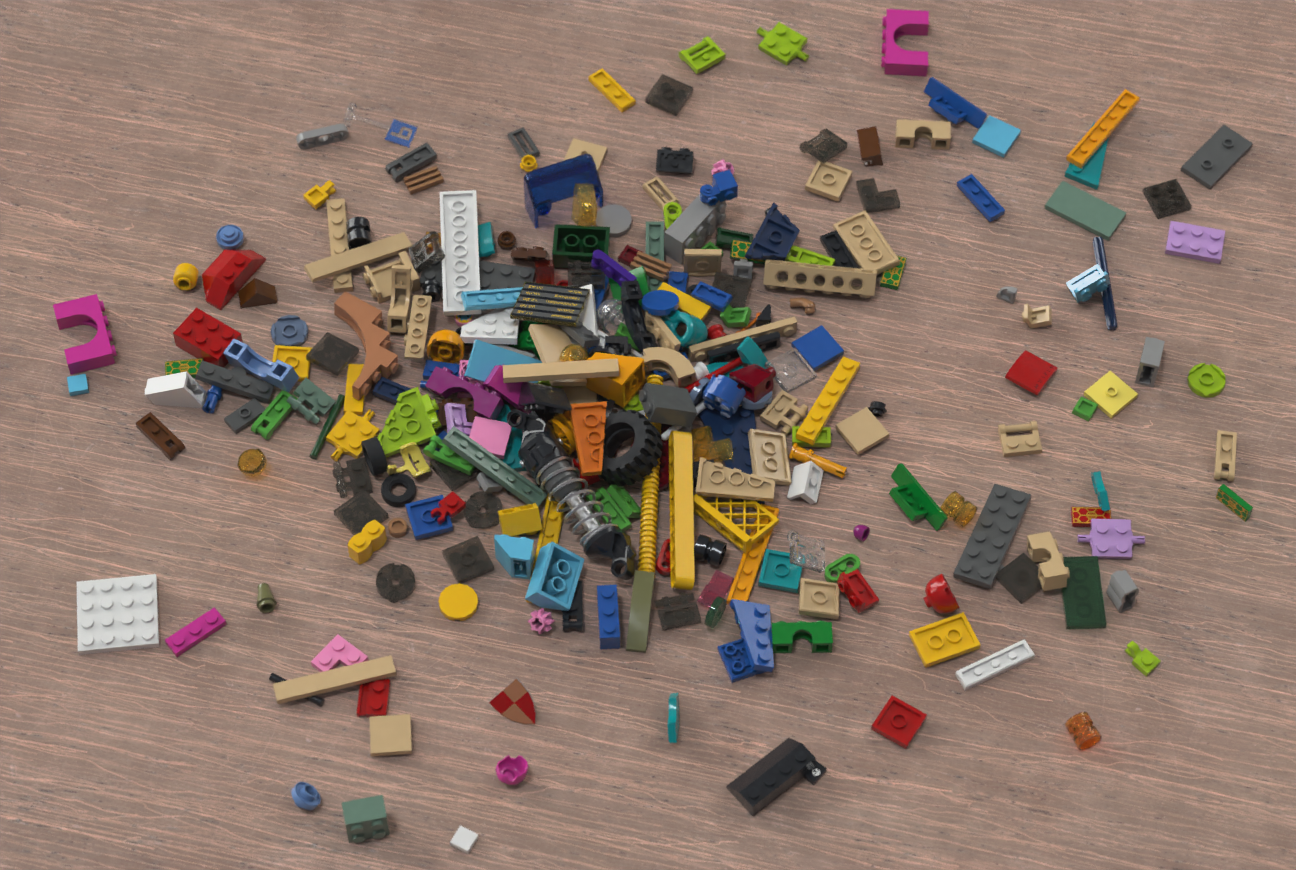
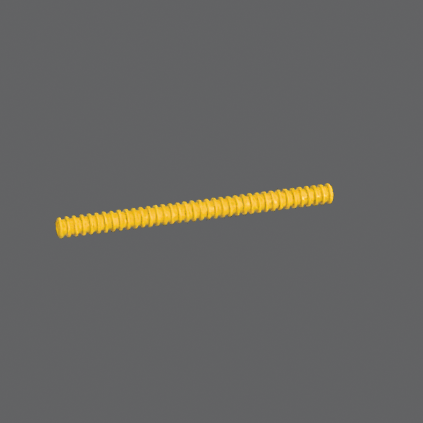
[638,374,664,579]

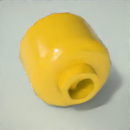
[173,263,199,290]

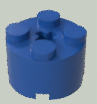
[701,374,746,418]

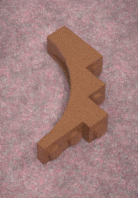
[334,291,399,400]

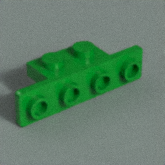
[889,463,947,531]

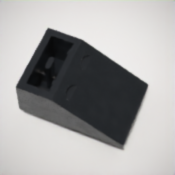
[518,382,572,415]

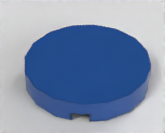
[642,290,679,316]

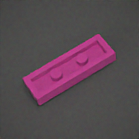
[165,607,227,657]

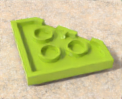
[377,387,437,458]

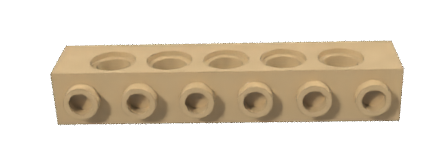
[763,259,877,298]

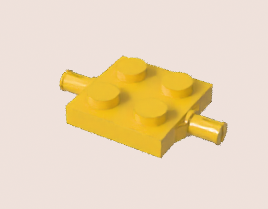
[326,409,380,461]

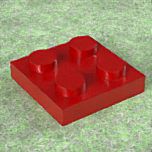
[871,695,927,749]

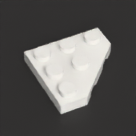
[460,307,520,345]

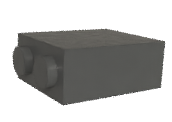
[639,383,698,427]

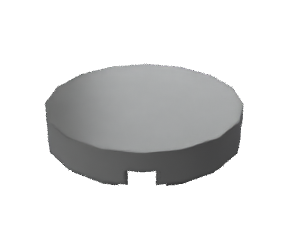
[595,204,632,237]

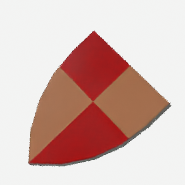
[489,678,536,724]

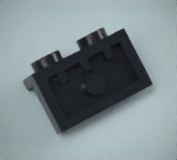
[656,147,694,174]

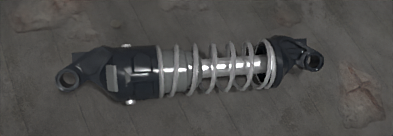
[507,409,636,580]

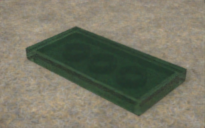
[1061,556,1107,629]

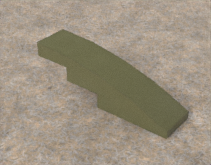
[626,570,655,653]

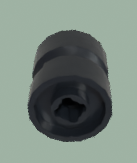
[346,217,372,249]
[694,534,727,567]

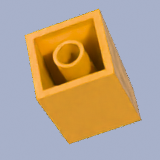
[586,352,646,408]

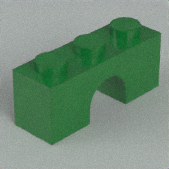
[771,621,833,654]

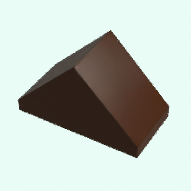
[238,278,278,309]

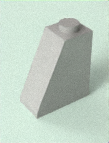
[1135,337,1165,387]

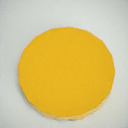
[438,584,478,621]

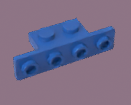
[924,77,987,129]

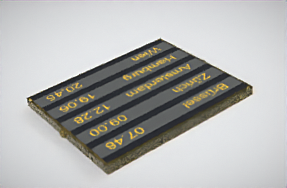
[510,282,590,327]

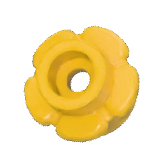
[520,155,538,172]

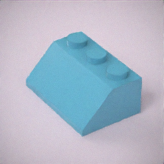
[525,542,585,611]

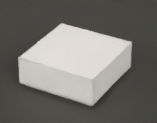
[450,826,478,854]

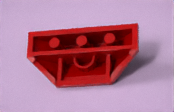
[202,250,266,310]

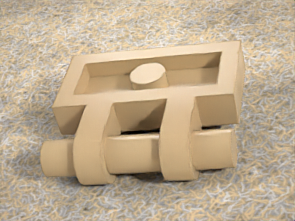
[760,390,808,435]

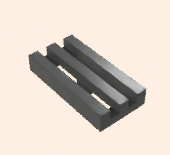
[508,127,540,159]

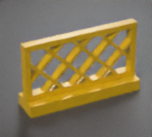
[693,494,779,554]

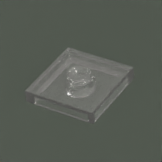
[764,348,817,393]

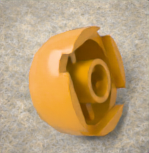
[426,329,465,364]

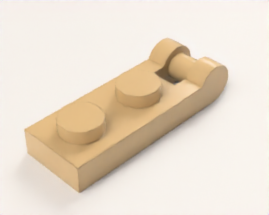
[644,310,681,352]
[1214,430,1237,482]

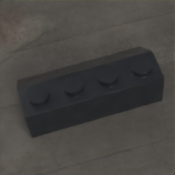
[726,738,816,817]

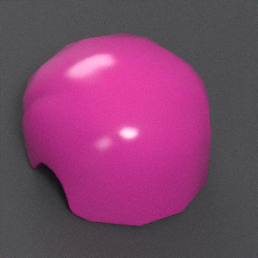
[495,755,529,785]

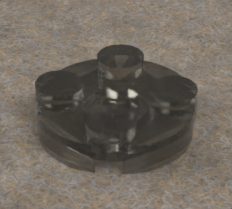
[463,491,502,529]
[376,563,416,603]

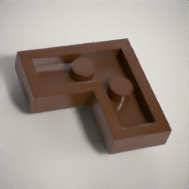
[511,246,550,264]

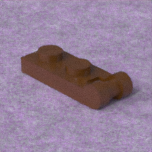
[136,412,185,460]

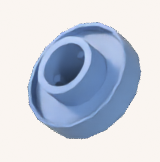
[216,225,244,250]
[291,782,321,810]

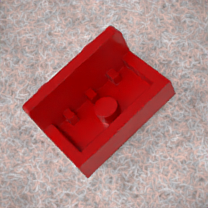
[837,569,879,613]

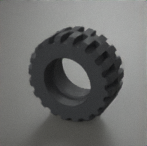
[600,409,663,486]

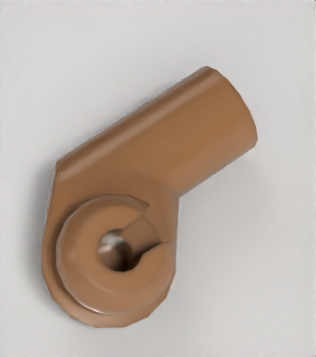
[790,298,816,314]

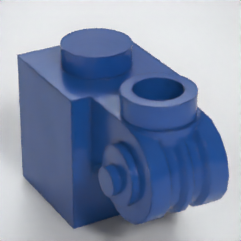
[700,169,738,206]

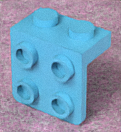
[1066,264,1110,303]

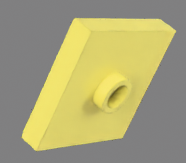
[1084,371,1138,419]

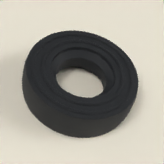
[381,473,416,507]

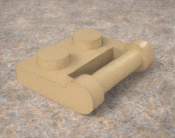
[998,421,1042,457]

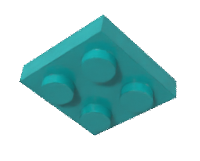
[758,549,805,593]

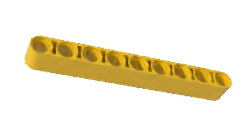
[669,430,695,590]

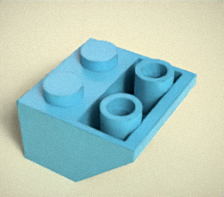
[494,534,535,580]

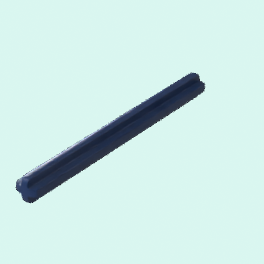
[1093,237,1118,330]

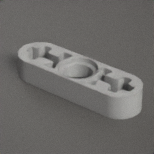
[296,124,349,149]

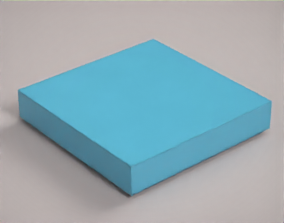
[972,115,1021,158]

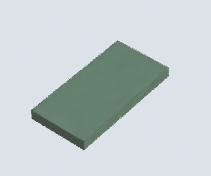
[1044,181,1126,241]

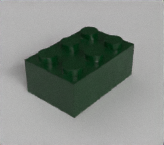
[552,224,610,270]

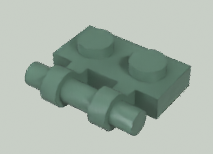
[286,378,336,425]

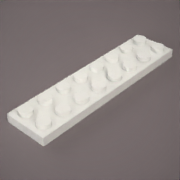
[440,190,481,316]

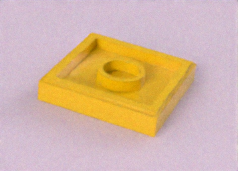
[272,345,313,382]

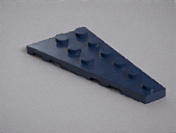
[697,406,765,508]

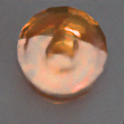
[1065,712,1102,750]

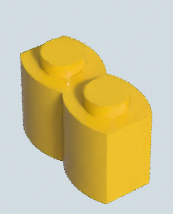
[348,520,387,565]

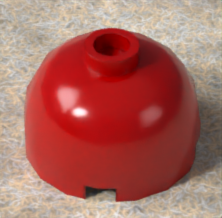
[923,574,960,614]

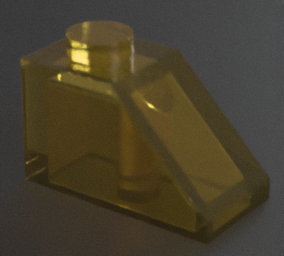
[571,184,597,226]

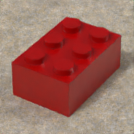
[173,307,243,368]

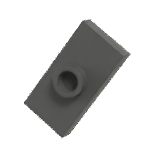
[224,398,265,434]

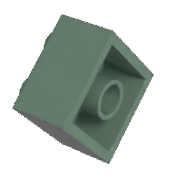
[341,795,390,843]

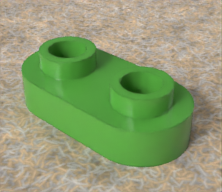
[824,554,860,583]

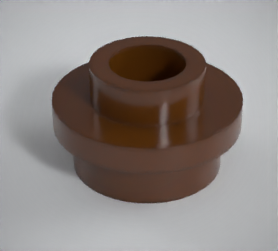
[498,231,516,249]

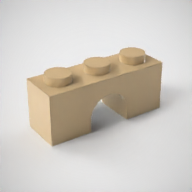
[895,119,951,150]
[1026,531,1070,591]

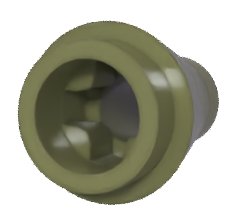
[257,583,276,613]

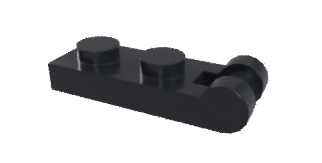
[563,581,583,631]

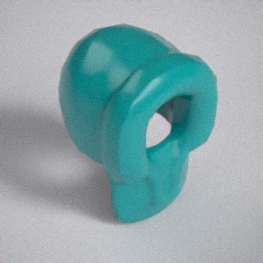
[661,310,708,349]

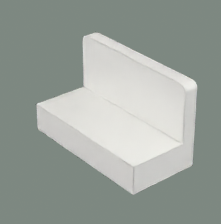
[787,461,824,504]

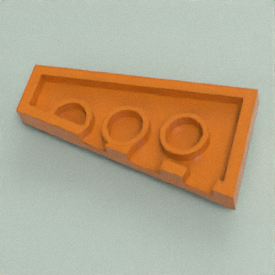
[569,401,607,476]

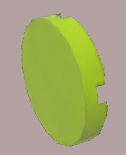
[1187,363,1226,398]

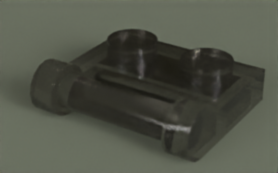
[799,129,848,163]
[408,231,445,273]

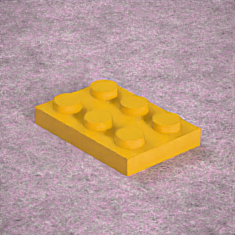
[909,612,981,668]

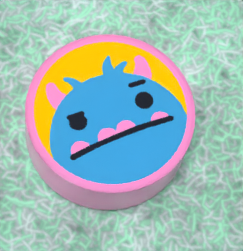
[455,315,474,327]

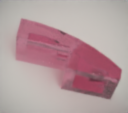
[697,570,734,611]

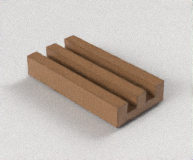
[403,166,444,195]
[630,251,672,282]

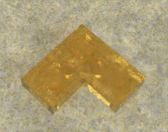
[691,425,734,463]

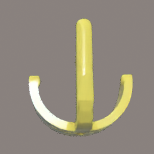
[387,442,431,478]

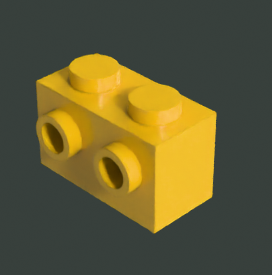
[498,503,542,537]

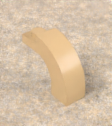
[387,265,412,333]
[639,347,696,388]

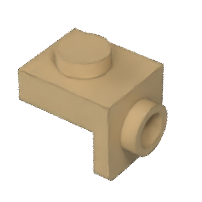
[1022,304,1052,329]

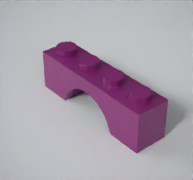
[425,366,505,420]

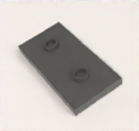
[1181,125,1253,190]

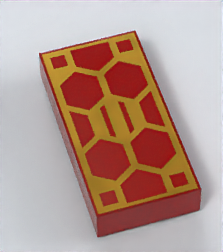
[1071,507,1111,527]

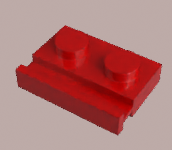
[356,679,391,718]

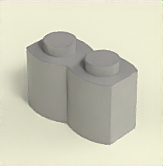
[1106,570,1139,613]

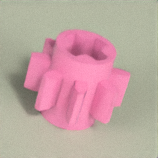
[712,159,734,176]
[528,608,554,634]

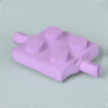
[1077,519,1145,559]

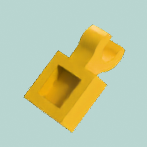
[303,180,336,210]

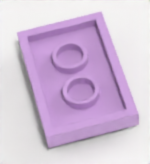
[1165,221,1225,264]

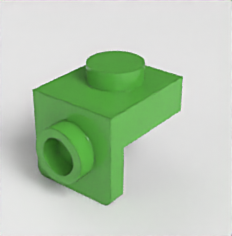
[720,304,752,328]

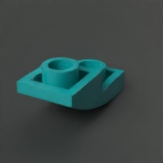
[478,222,495,258]
[737,336,770,369]

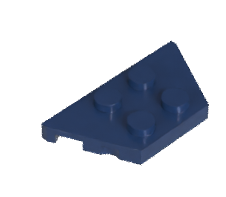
[745,202,800,261]

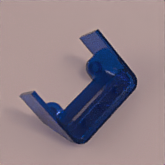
[524,154,603,229]

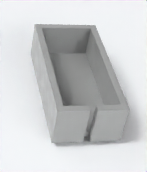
[664,194,727,265]

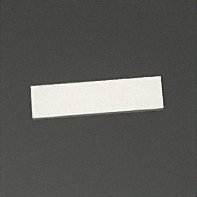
[955,639,1035,691]

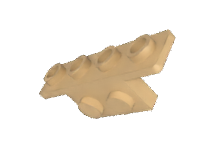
[404,295,432,360]

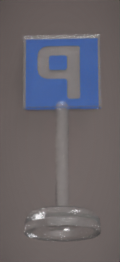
[343,102,418,148]

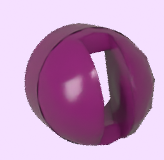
[853,524,870,541]

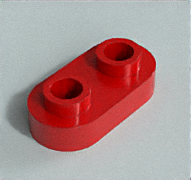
[655,538,671,575]

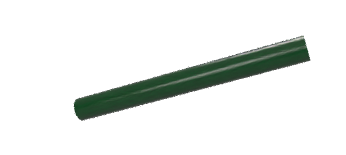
[309,394,345,460]

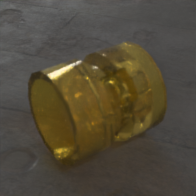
[940,491,977,527]

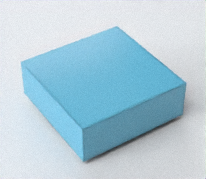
[67,374,89,396]

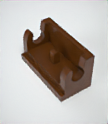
[857,126,883,167]

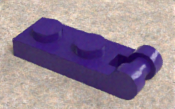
[591,250,637,287]

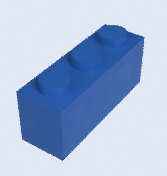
[597,585,620,650]

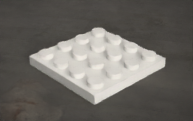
[77,574,160,655]

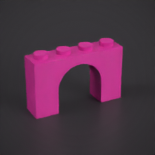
[881,9,929,77]
[53,294,117,375]

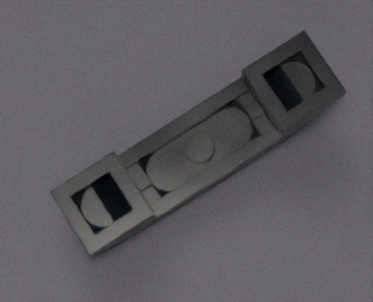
[621,281,657,353]

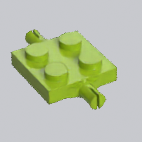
[757,22,809,66]

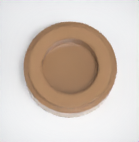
[388,518,408,538]

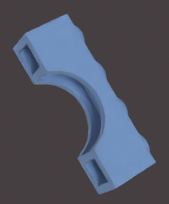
[223,338,299,393]

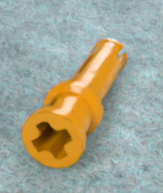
[789,443,847,479]

